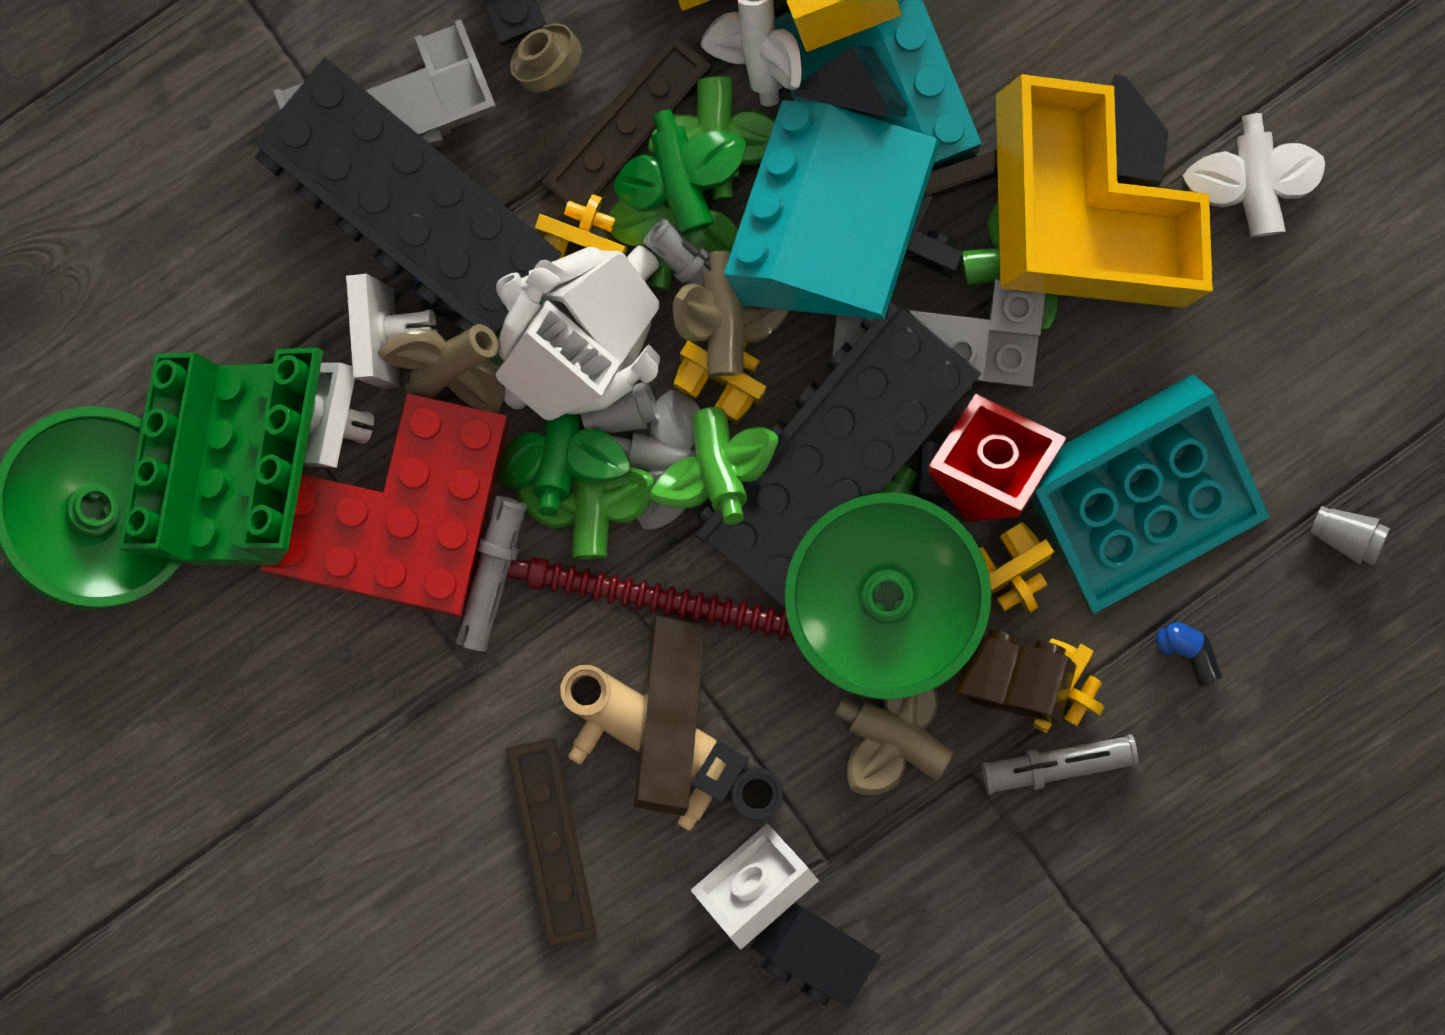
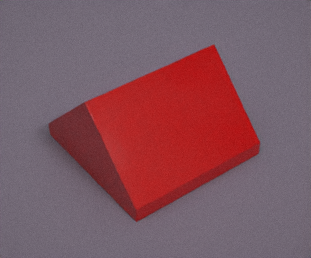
[928,394,1067,522]

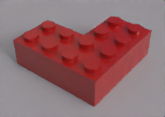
[260,393,510,618]

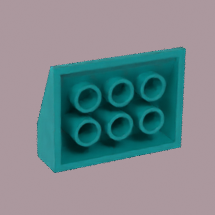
[775,0,982,172]
[724,100,940,320]
[1030,374,1270,614]

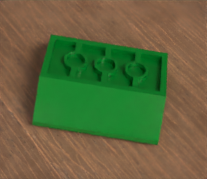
[118,348,323,565]

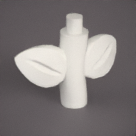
[700,0,801,106]
[1183,113,1325,237]

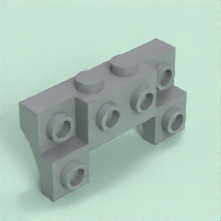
[273,20,497,148]
[831,279,1045,390]

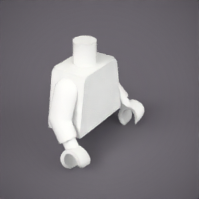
[496,246,659,371]
[495,260,660,421]

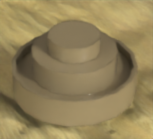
[510,23,582,93]

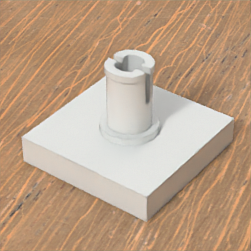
[346,274,437,389]
[303,363,374,468]
[691,823,819,950]

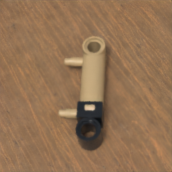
[560,665,783,831]

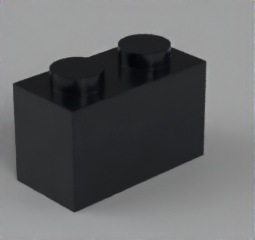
[751,902,881,1009]

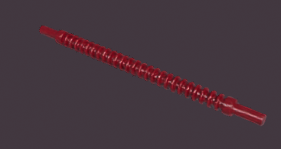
[476,552,962,672]

